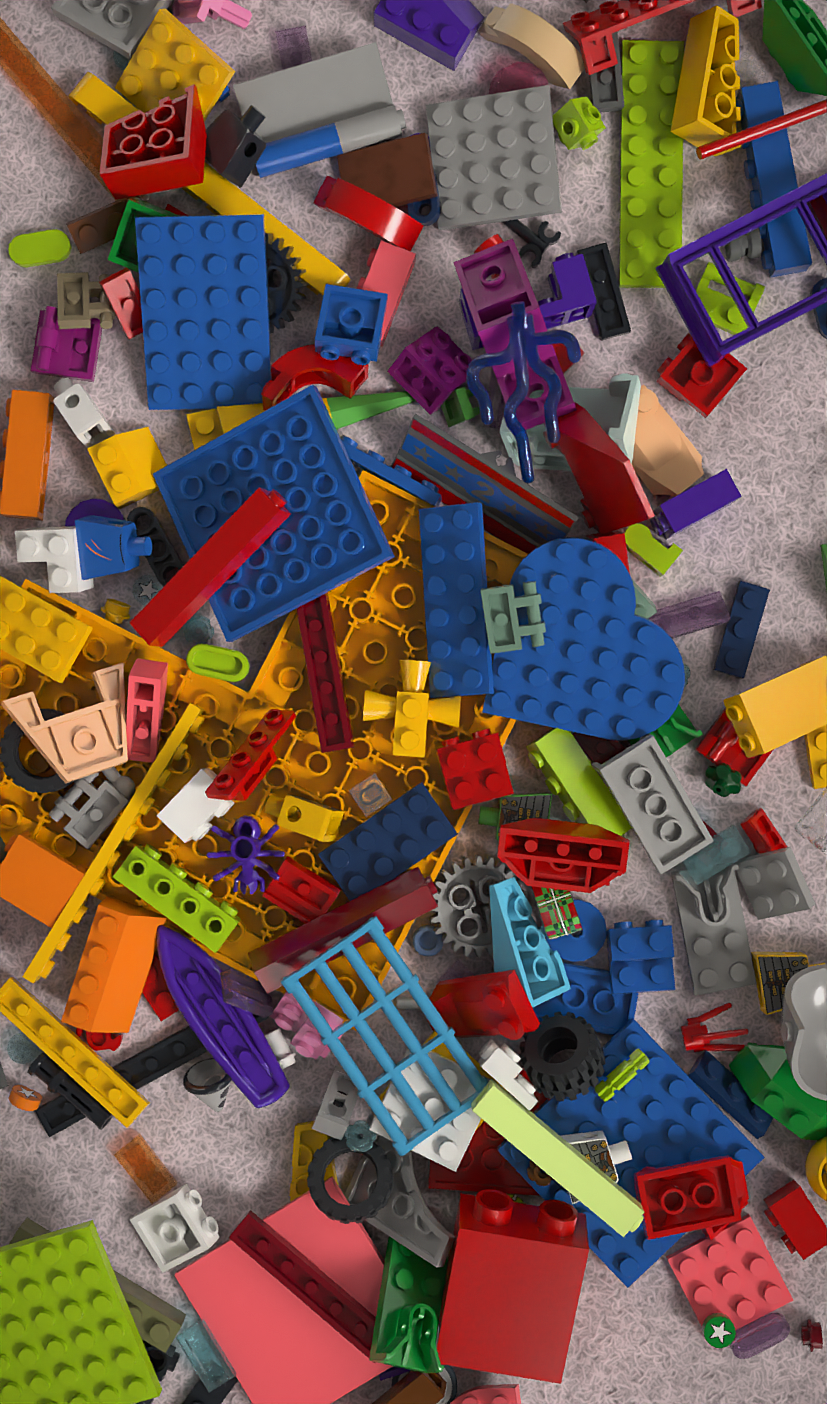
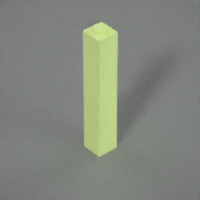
[471,1079,644,1237]

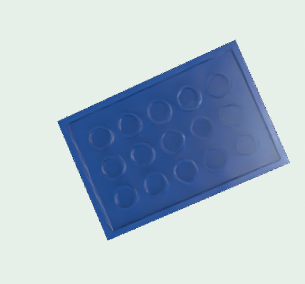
[135,214,272,410]

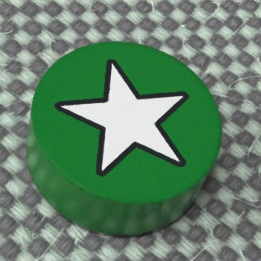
[702,1313,736,1348]

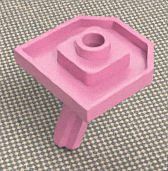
[172,0,252,29]

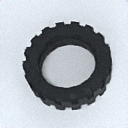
[0,709,73,793]
[307,1133,393,1224]

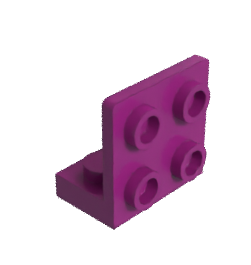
[387,326,479,415]

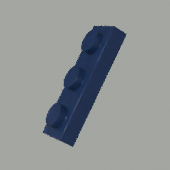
[713,581,770,679]
[688,1050,773,1139]

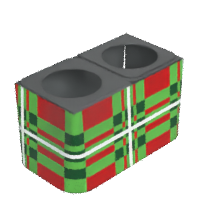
[531,886,583,940]

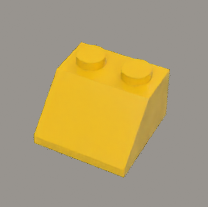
[87,427,167,509]

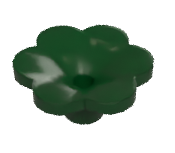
[705,763,742,797]

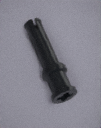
[27,1052,113,1130]

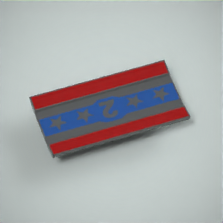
[390,414,579,554]

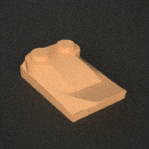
[632,384,704,497]

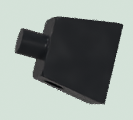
[205,105,266,188]

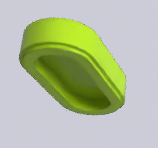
[8,229,72,268]
[186,643,250,682]

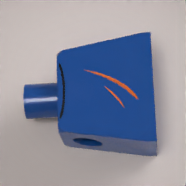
[75,515,152,580]

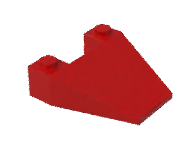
[543,402,655,535]

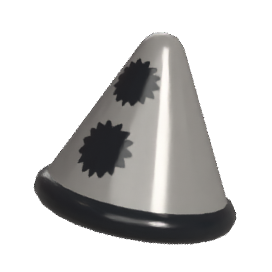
[183,1058,232,1112]

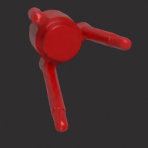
[681,1003,749,1053]

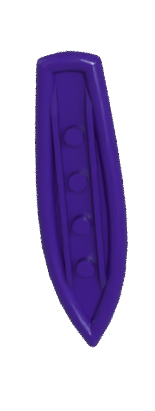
[157,925,290,1108]

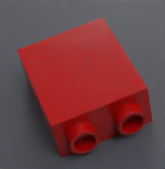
[436,1189,589,1384]

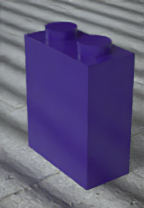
[650,469,742,540]

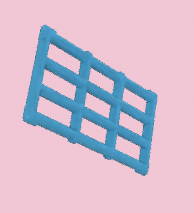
[281,916,489,1156]

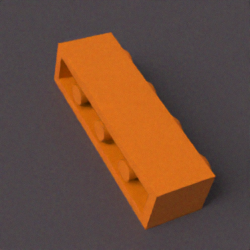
[0,390,55,521]

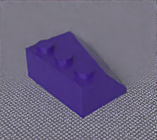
[374,0,485,71]

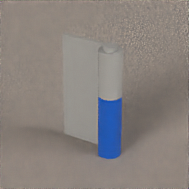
[233,42,407,178]

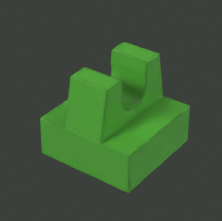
[441,387,481,428]

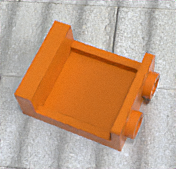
[0,831,89,928]

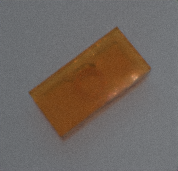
[114,1134,178,1204]

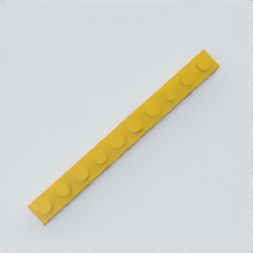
[22,703,205,983]

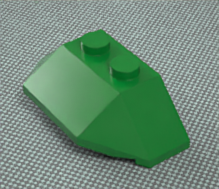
[762,0,827,96]
[729,1042,827,1141]

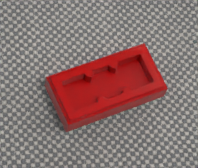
[740,808,788,854]

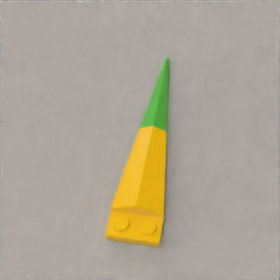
[186,391,416,450]

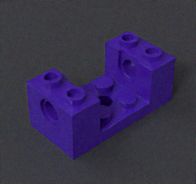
[459,253,597,351]

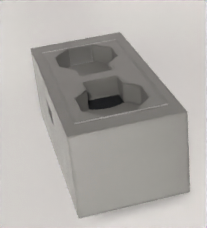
[312,1066,358,1140]

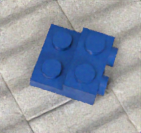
[315,284,388,365]
[606,920,676,995]

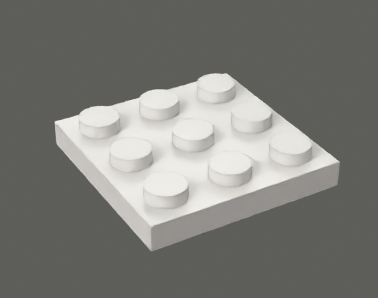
[369,1048,497,1172]

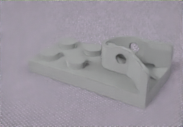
[591,734,714,875]
[671,861,757,996]

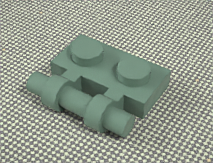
[480,581,546,654]

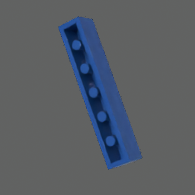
[736,81,812,278]

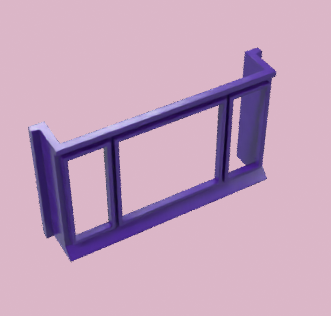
[655,173,827,367]

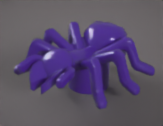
[207,816,285,894]

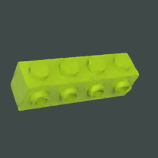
[526,728,632,836]
[113,844,241,953]

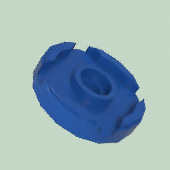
[545,899,607,962]

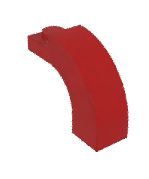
[313,176,424,252]
[261,344,369,411]

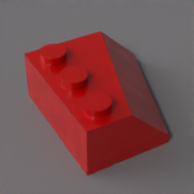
[99,84,207,200]

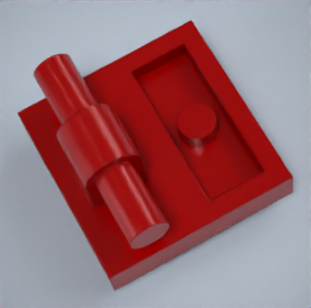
[694,707,774,787]

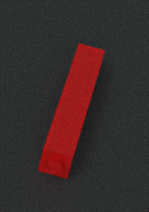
[129,487,291,647]

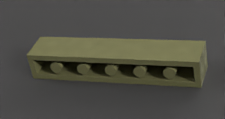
[9,1217,186,1353]

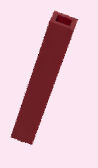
[248,867,438,994]

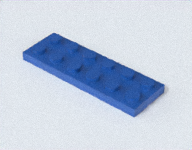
[419,502,494,698]

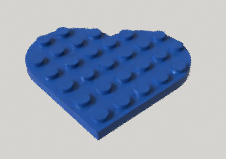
[482,537,685,740]

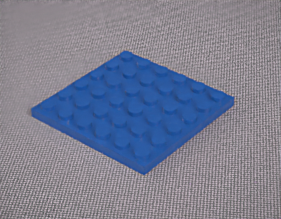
[153,384,395,642]
[497,1018,765,1288]

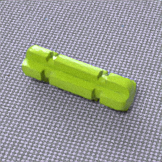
[595,1048,650,1102]

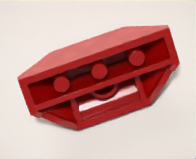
[497,818,630,893]

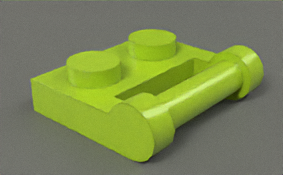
[696,262,765,335]

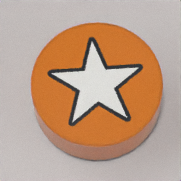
[8,1085,42,1111]

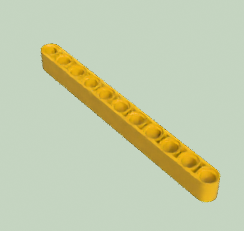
[68,72,351,296]

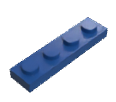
[340,435,442,507]

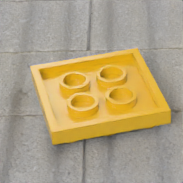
[115,8,235,122]

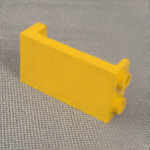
[723,656,827,758]

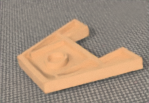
[1,663,128,784]

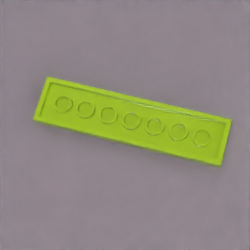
[619,40,684,288]

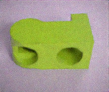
[624,523,683,577]

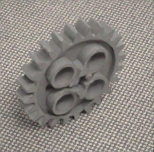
[429,855,528,958]

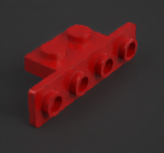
[205,709,296,801]

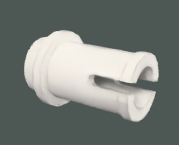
[265,1028,296,1069]

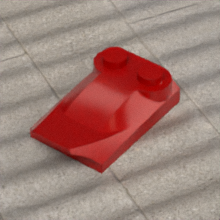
[427,970,540,1040]
[634,1155,749,1240]

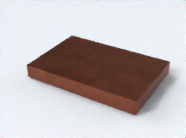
[337,132,438,207]

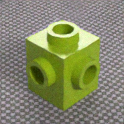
[553,96,606,150]

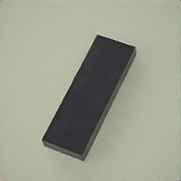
[576,242,631,341]

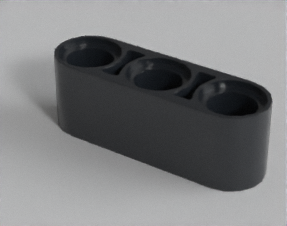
[127,507,184,587]

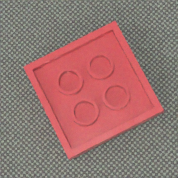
[666,1214,794,1331]

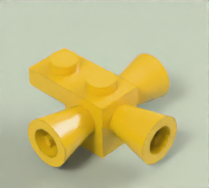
[363,660,461,757]

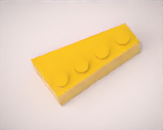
[670,5,741,156]

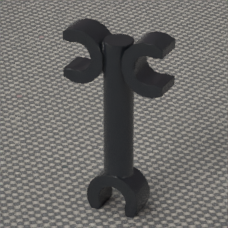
[502,219,561,269]

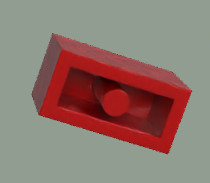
[763,1179,827,1260]

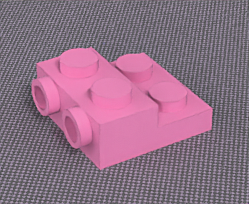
[270,991,344,1060]

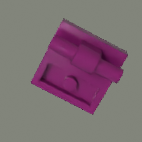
[30,306,102,382]

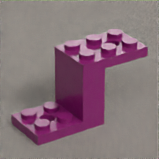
[453,238,577,433]

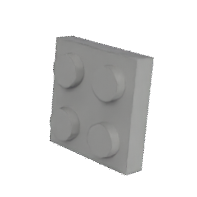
[736,846,815,920]

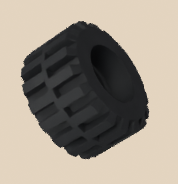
[519,1012,605,1101]

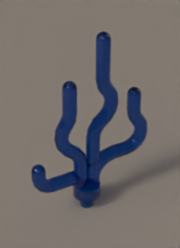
[466,301,581,484]

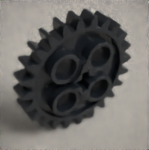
[265,233,308,334]

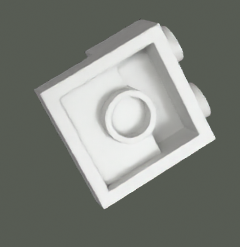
[478,1039,538,1111]
[130,1184,219,1273]

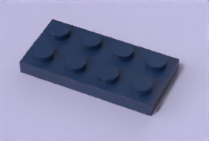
[318,782,458,901]

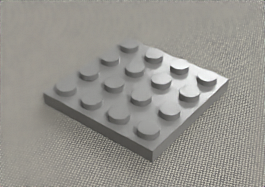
[426,85,562,230]

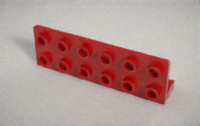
[563,0,762,75]

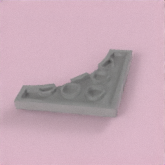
[344,1131,455,1267]

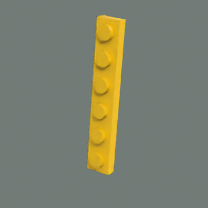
[0,977,150,1128]

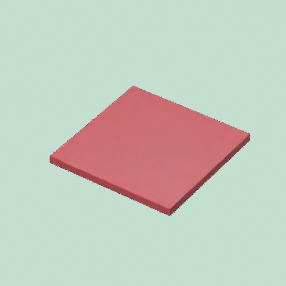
[174,1176,393,1404]

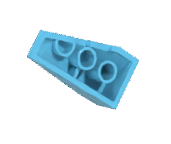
[489,877,571,1008]

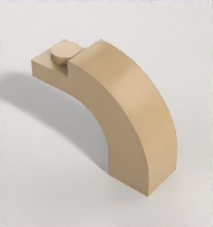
[478,3,584,89]

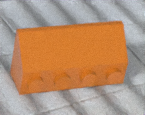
[61,896,167,1033]

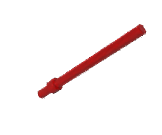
[696,99,827,160]

